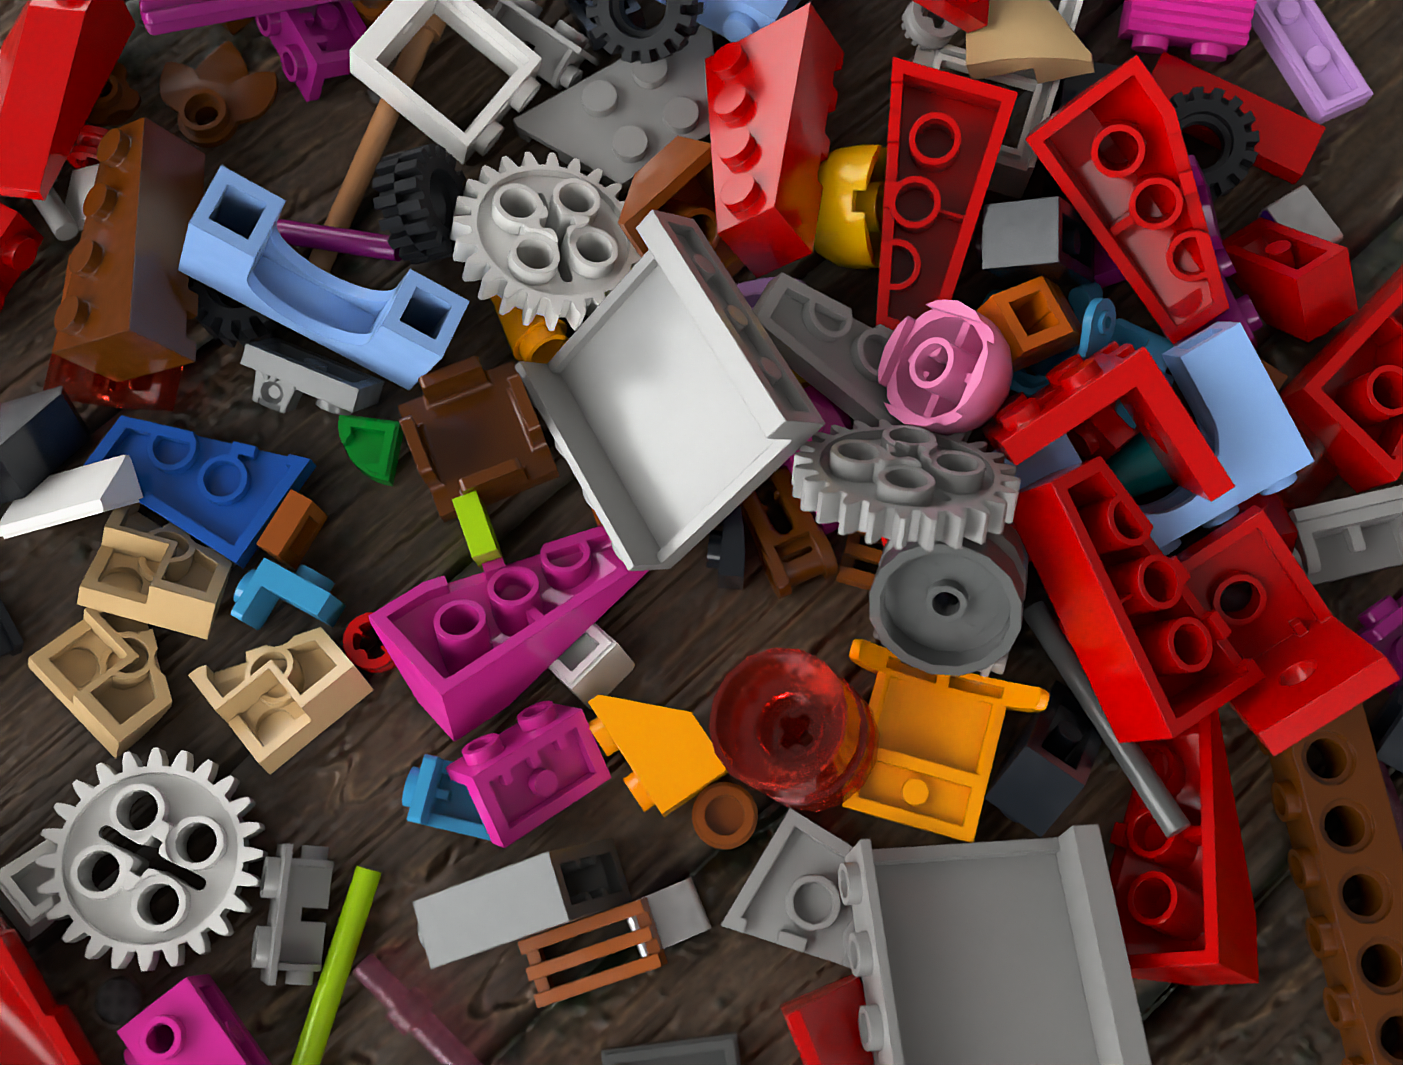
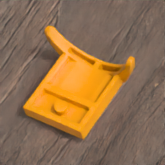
[842,639,1050,843]

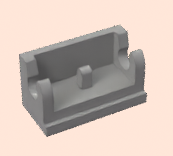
[1288,485,1403,586]

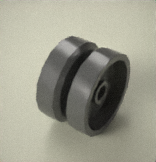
[869,523,1028,676]

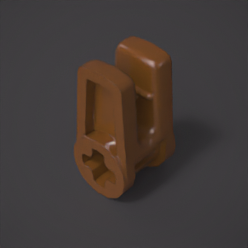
[740,466,839,599]

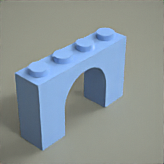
[178,165,470,390]
[993,321,1314,556]

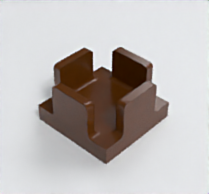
[398,356,560,523]

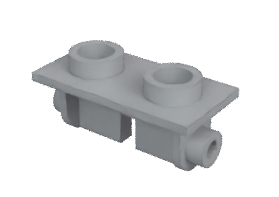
[485,0,600,90]
[251,844,334,985]

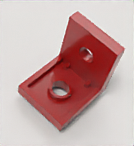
[981,341,1235,502]
[1176,504,1400,756]

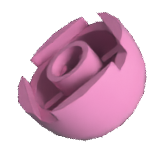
[878,300,1013,436]

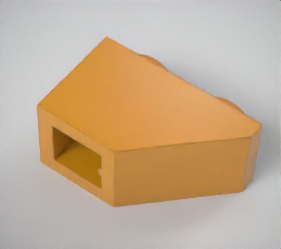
[588,695,729,817]

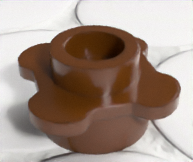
[86,63,141,127]

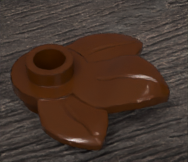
[159,41,278,148]

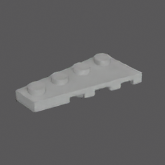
[753,272,972,443]
[720,808,855,968]

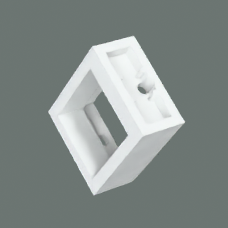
[350,0,542,165]

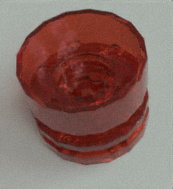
[709,648,880,812]

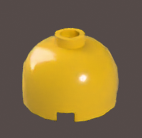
[814,144,887,269]

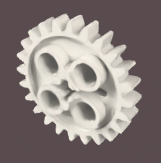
[450,152,641,331]
[35,748,268,971]

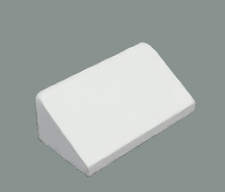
[0,455,143,539]

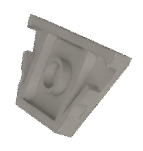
[513,22,714,195]

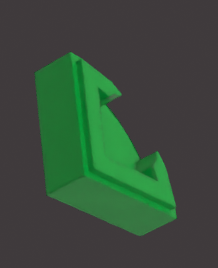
[338,415,403,487]

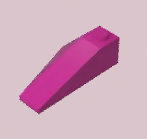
[368,526,649,742]

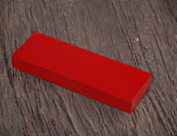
[1151,52,1326,185]

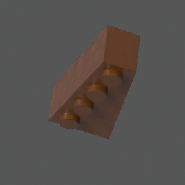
[52,117,205,382]

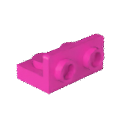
[446,701,612,848]

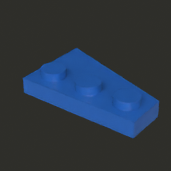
[83,415,316,569]

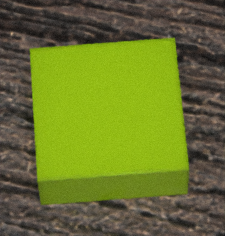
[452,491,506,572]

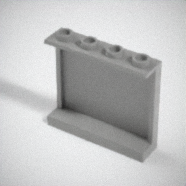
[514,209,826,571]
[838,824,1151,1065]

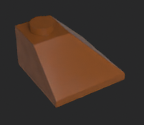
[618,136,745,277]

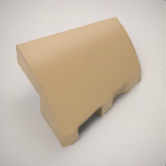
[966,0,1094,84]
[77,502,233,640]
[28,607,172,759]
[188,627,374,775]

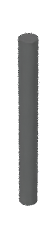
[1023,601,1191,838]

